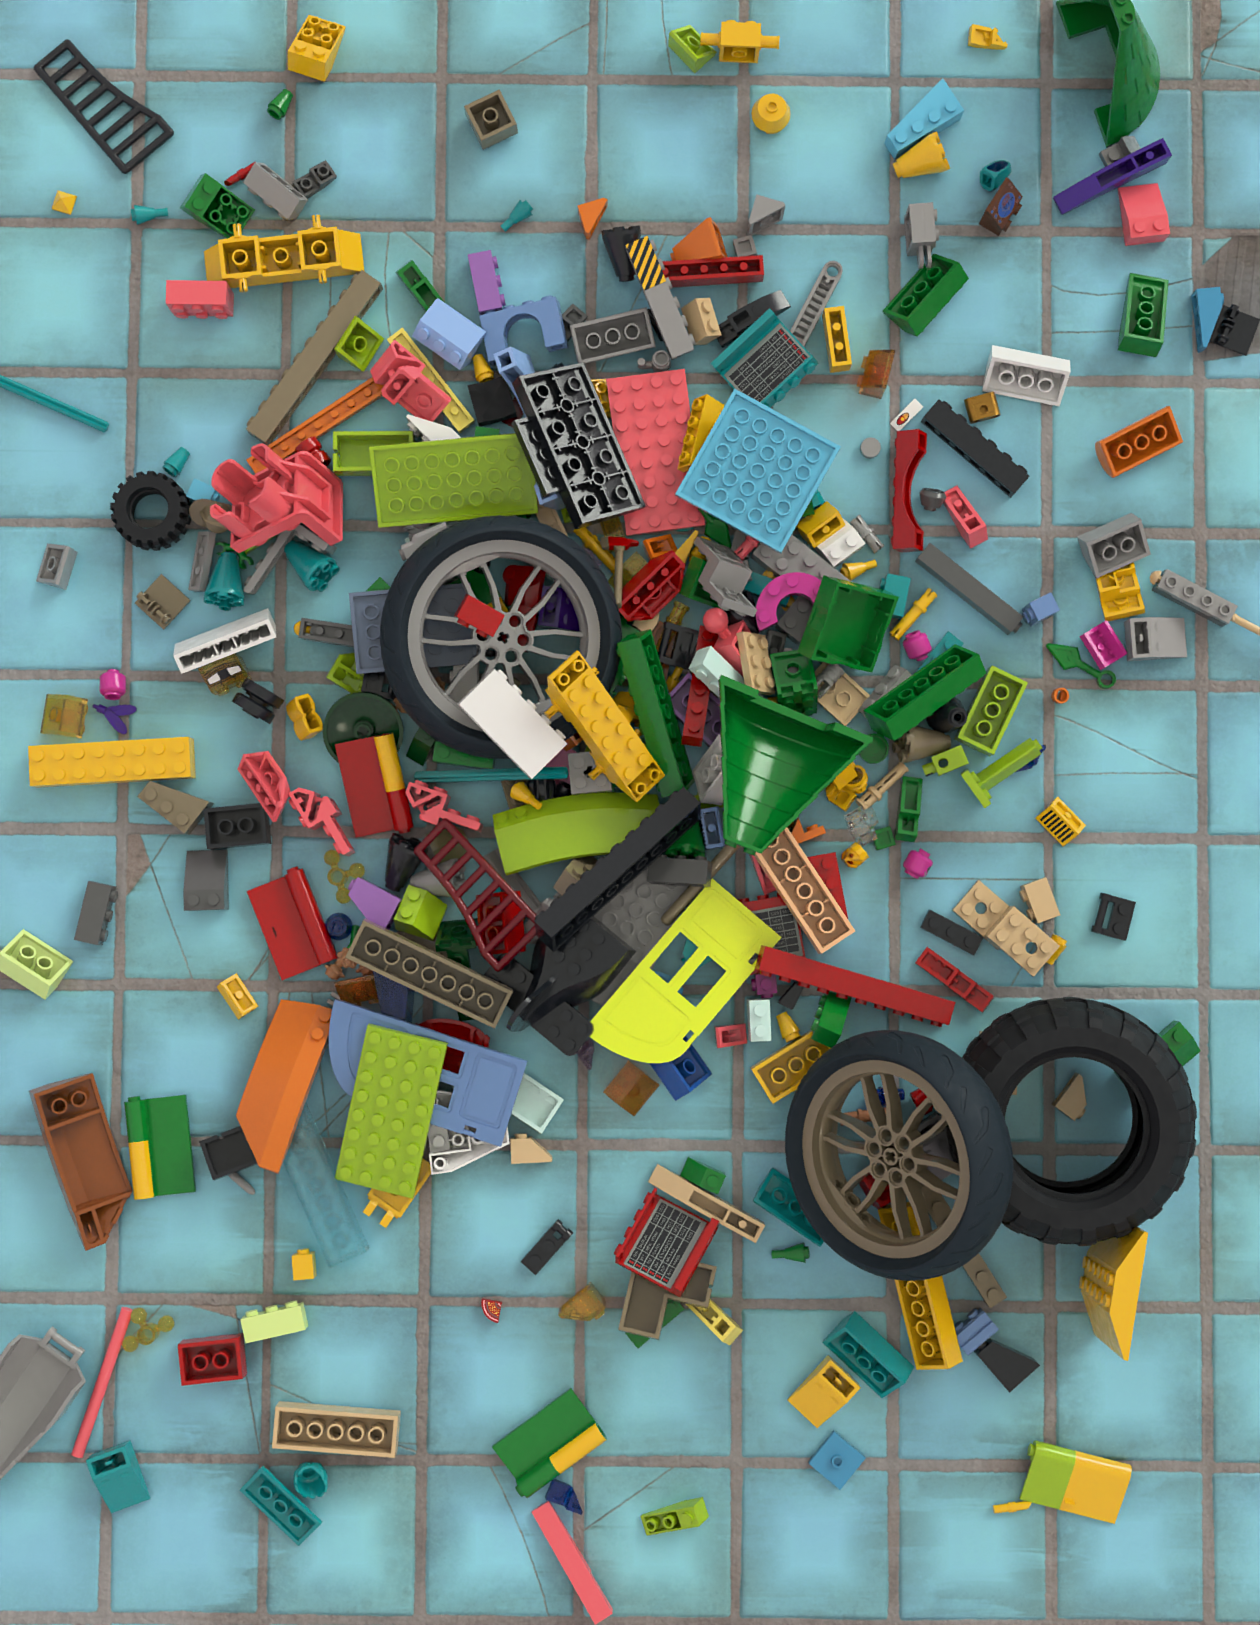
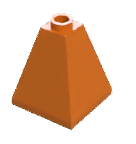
[670,217,728,261]

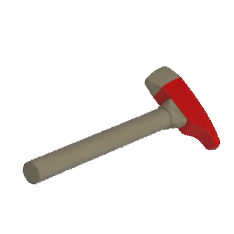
[600,536,639,609]

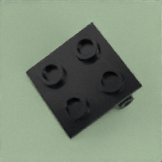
[1209,304,1260,356]

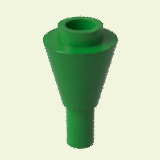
[772,1242,810,1263]

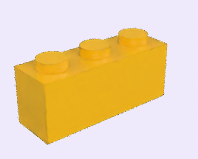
[822,306,852,373]

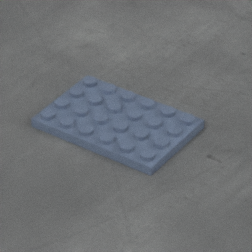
[349,583,478,674]

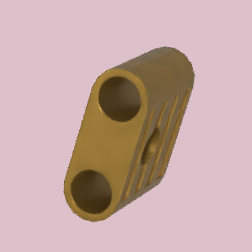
[964,392,1001,424]

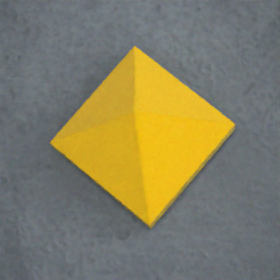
[51,190,77,215]

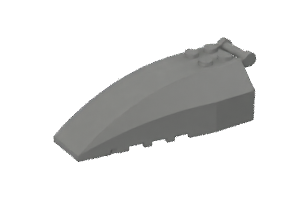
[0,1326,86,1480]

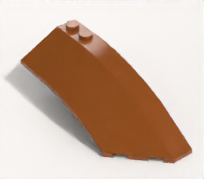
[29,1073,133,1251]

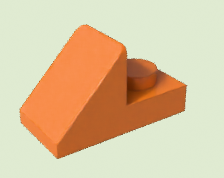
[791,818,826,844]

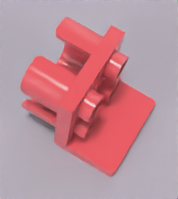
[210,443,343,553]

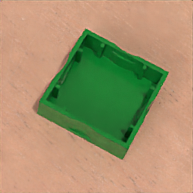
[797,575,899,673]

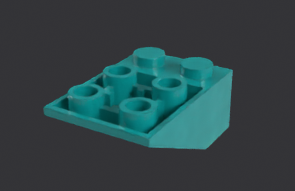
[86,1440,150,1513]

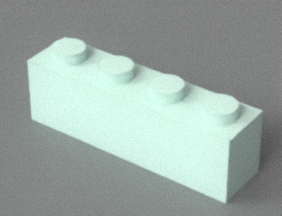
[689,646,763,698]

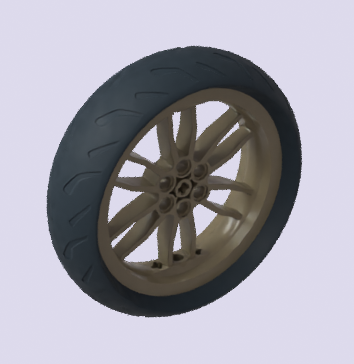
[785,1030,1013,1281]

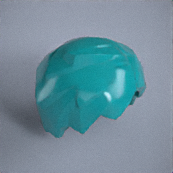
[293,1462,328,1499]

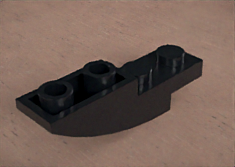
[717,290,791,348]

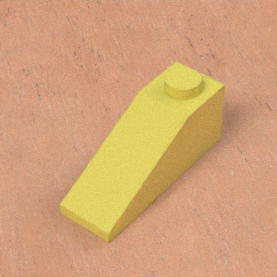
[686,1299,743,1345]

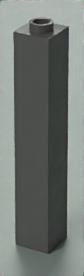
[915,543,1024,635]

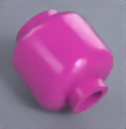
[903,630,932,661]
[99,669,126,700]
[903,848,933,879]

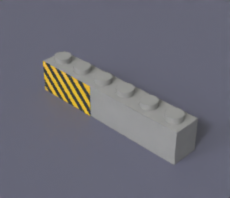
[625,236,696,360]

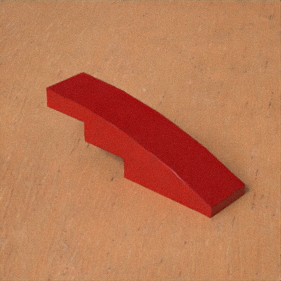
[915,947,994,1013]

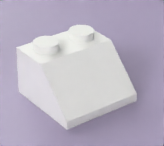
[814,518,865,568]

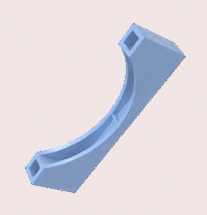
[493,347,566,511]

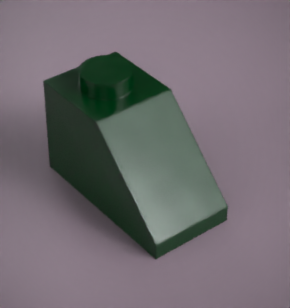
[406,727,438,766]

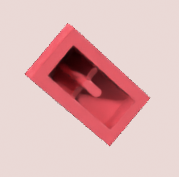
[714,1023,747,1048]

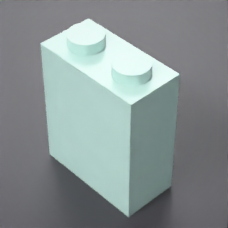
[746,998,771,1042]

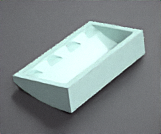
[511,1073,564,1134]

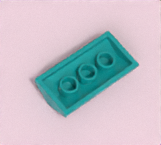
[753,1168,824,1247]
[240,1466,322,1546]

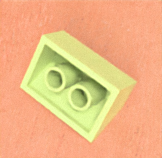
[0,929,73,1000]

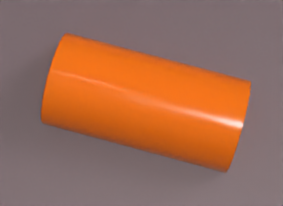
[1095,406,1183,478]

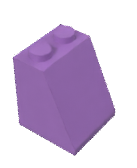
[348,877,402,930]

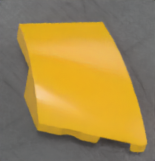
[1096,562,1145,621]

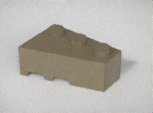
[137,781,214,835]
[553,856,598,896]

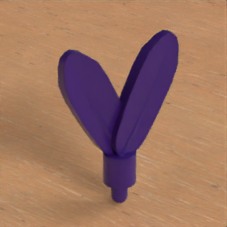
[92,704,137,734]

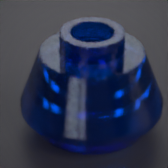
[325,913,352,940]

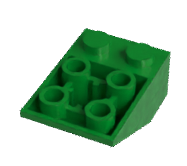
[180,173,255,239]

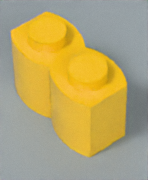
[286,693,323,741]

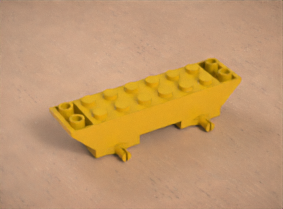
[204,215,365,292]
[544,650,665,802]

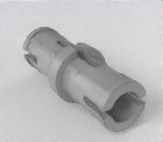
[850,515,884,553]

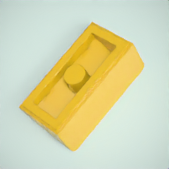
[217,973,258,1020]

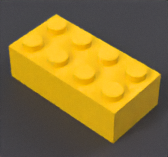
[750,1030,830,1104]

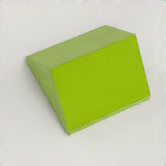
[668,25,717,73]
[334,316,384,372]

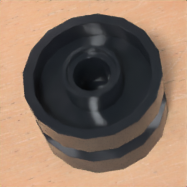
[232,677,285,724]

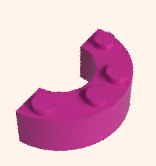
[755,572,822,632]

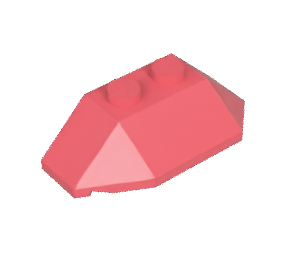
[237,751,291,822]

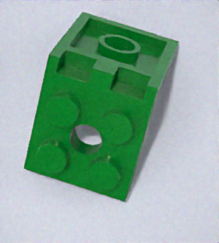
[770,650,818,716]

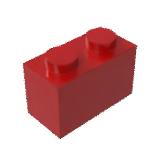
[454,594,505,638]

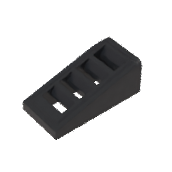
[777,981,804,1010]

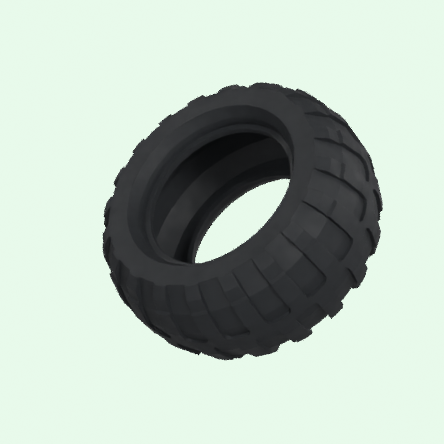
[946,997,1197,1246]

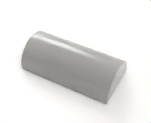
[569,307,656,364]

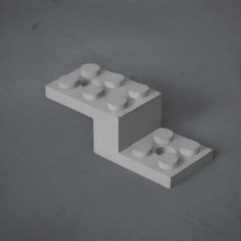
[694,536,757,617]

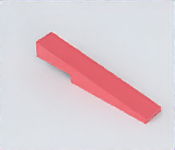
[532,1500,613,1625]

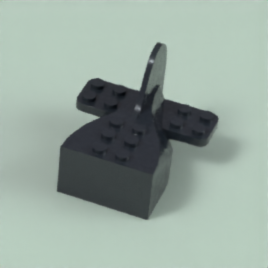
[484,916,636,1056]

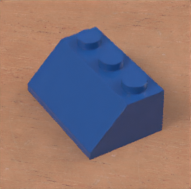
[649,1035,712,1101]

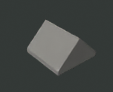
[746,195,785,236]
[36,543,78,590]

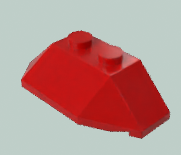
[619,550,685,621]

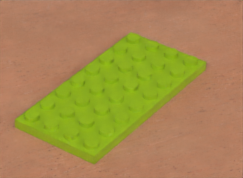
[369,433,538,528]
[335,1023,448,1199]

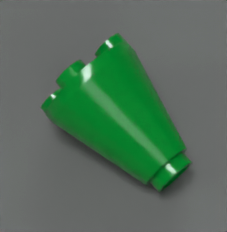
[665,821,705,859]

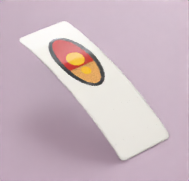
[890,399,923,431]

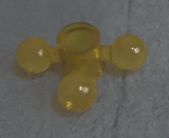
[324,850,365,904]
[122,1307,174,1352]

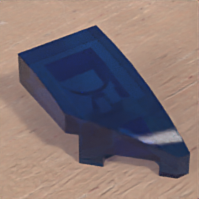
[545,1479,583,1515]

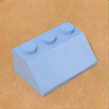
[412,298,486,370]

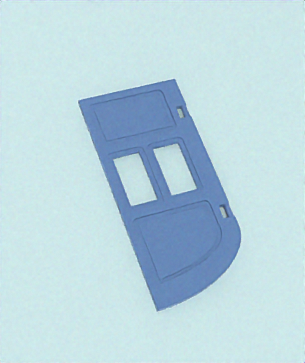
[329,998,528,1147]

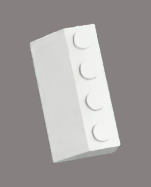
[982,345,1071,406]

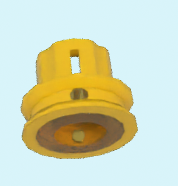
[844,765,868,794]

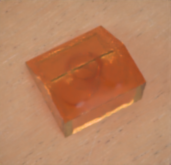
[856,349,895,399]
[334,974,386,1006]
[603,1059,659,1116]

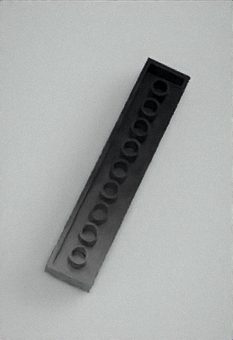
[534,787,701,952]

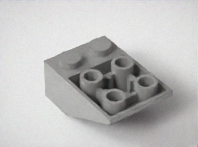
[1124,617,1187,661]

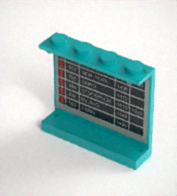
[711,308,819,408]

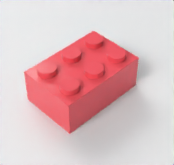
[166,280,234,319]

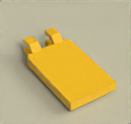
[363,1158,431,1228]

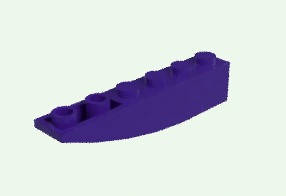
[1053,138,1172,215]

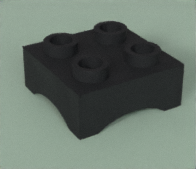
[468,376,517,427]

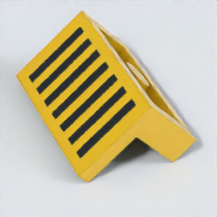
[1035,797,1086,847]

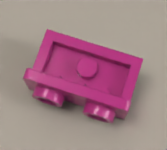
[1080,620,1127,670]

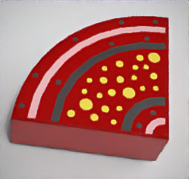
[481,1298,502,1323]

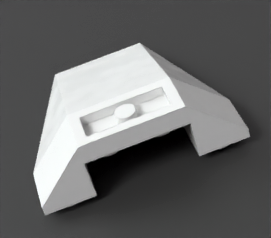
[428,1091,510,1175]

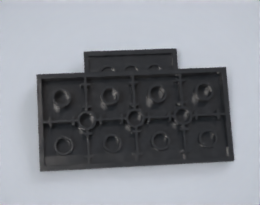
[511,362,646,530]

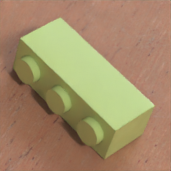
[240,1300,308,1344]

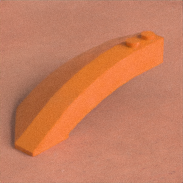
[236,999,332,1174]

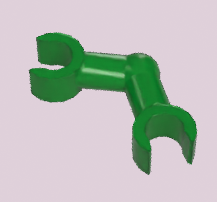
[215,541,254,569]

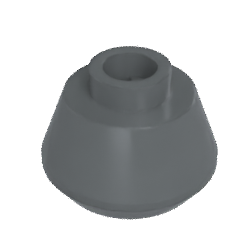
[919,488,946,511]

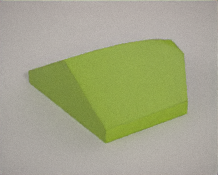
[326,653,364,693]

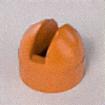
[1051,688,1069,704]

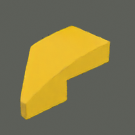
[968,24,1008,50]
[825,783,857,812]

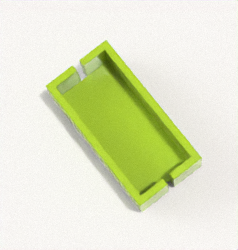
[333,431,415,476]

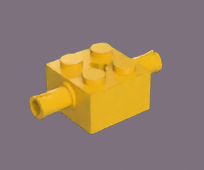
[700,20,780,63]

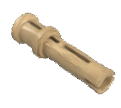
[855,762,909,813]

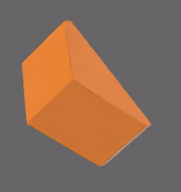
[577,198,608,240]
[642,534,678,561]

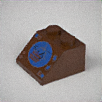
[979,177,1023,236]

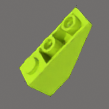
[640,1497,709,1536]

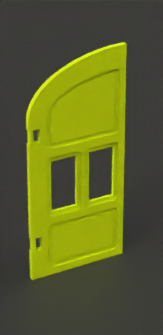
[590,878,782,1063]

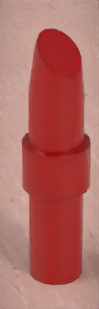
[224,162,256,186]

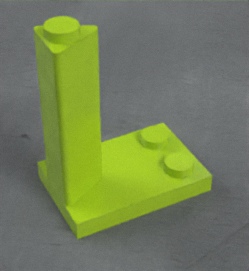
[961,738,1043,808]

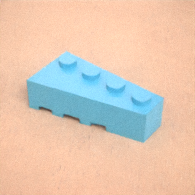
[884,78,964,160]

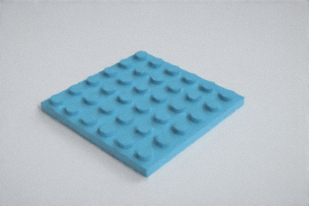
[675,389,841,554]

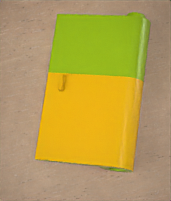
[1019,1440,1132,1524]

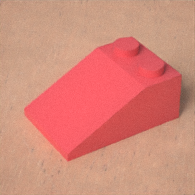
[1118,183,1170,246]

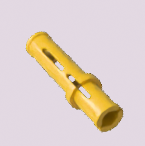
[573,527,615,575]
[889,588,937,641]

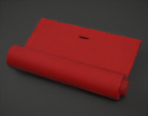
[247,866,338,981]

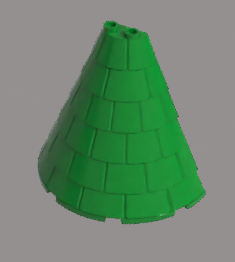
[1056,0,1160,148]
[718,675,873,856]

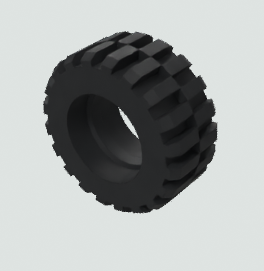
[110,471,191,551]

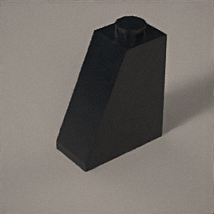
[974,1338,1040,1393]

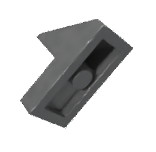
[1099,136,1141,167]

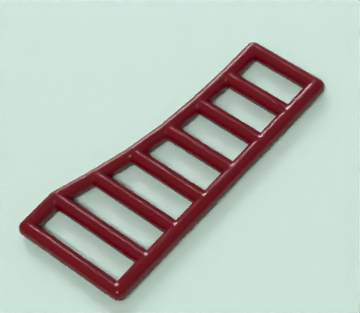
[414,818,537,972]

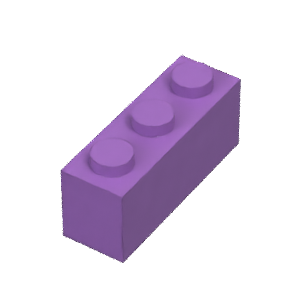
[468,250,506,315]

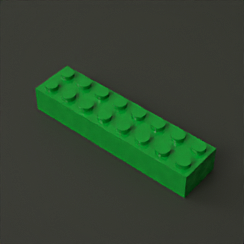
[616,629,695,798]

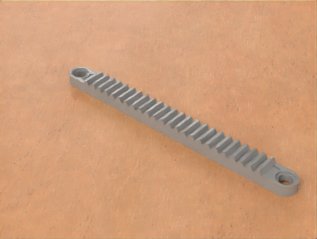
[771,261,843,409]

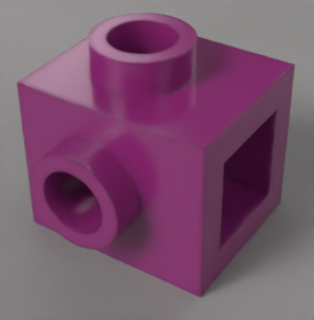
[751,974,778,998]

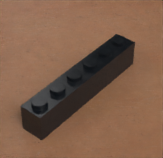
[921,399,1029,498]

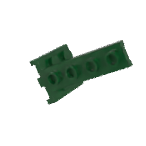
[435,918,478,1021]

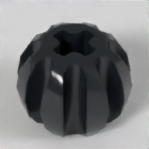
[527,779,556,800]

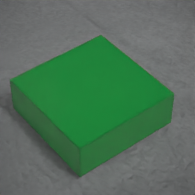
[870,826,896,851]

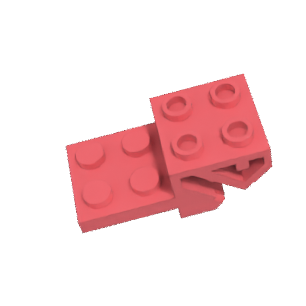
[370,340,452,422]
[405,780,483,832]
[288,787,355,856]

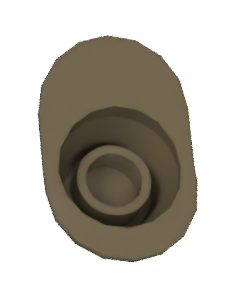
[189,499,232,533]

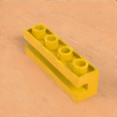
[677,394,724,473]

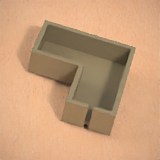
[618,1263,717,1340]

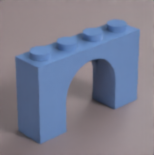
[479,296,568,366]

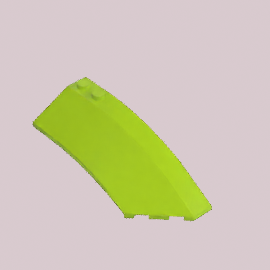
[492,792,660,876]

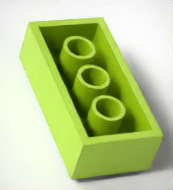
[954,665,1028,757]

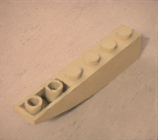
[648,1164,765,1243]

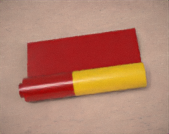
[335,733,414,838]

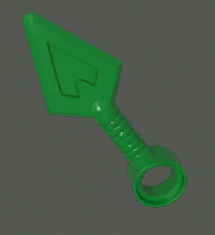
[687,502,732,549]
[1046,643,1116,689]

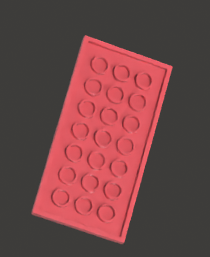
[606,369,705,536]

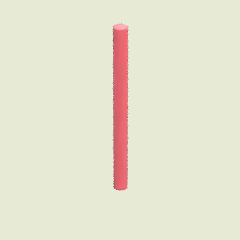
[71,1307,133,1458]

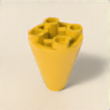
[892,131,950,178]

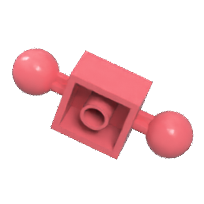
[703,607,752,676]

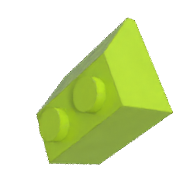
[394,885,448,941]

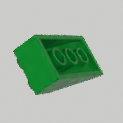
[1118,273,1169,357]

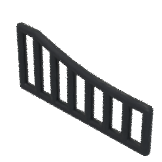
[34,39,174,174]

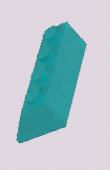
[822,1311,914,1398]

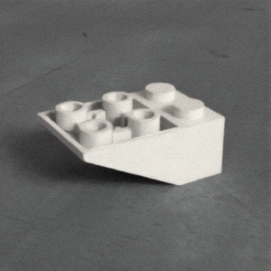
[406,414,461,441]

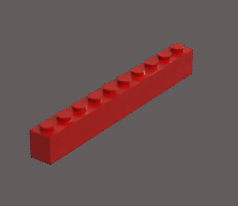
[755,945,956,1027]

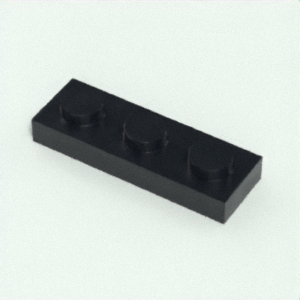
[920,910,983,955]

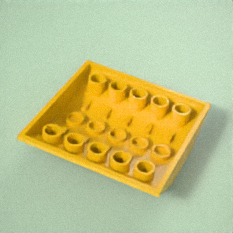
[1079,1226,1148,1361]

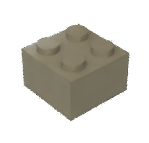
[464,89,518,150]

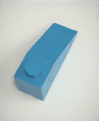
[1191,287,1224,353]

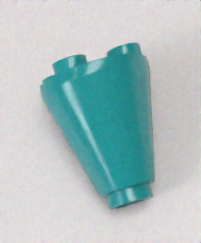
[284,540,340,592]
[204,552,245,611]

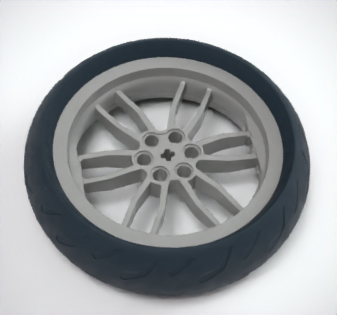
[380,515,622,759]

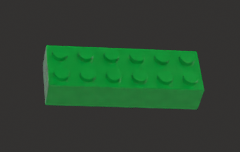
[863,644,986,741]

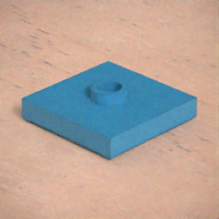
[808,1430,866,1490]

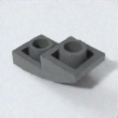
[292,160,337,199]

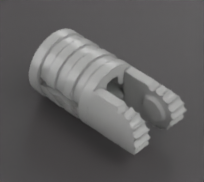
[816,664,845,699]

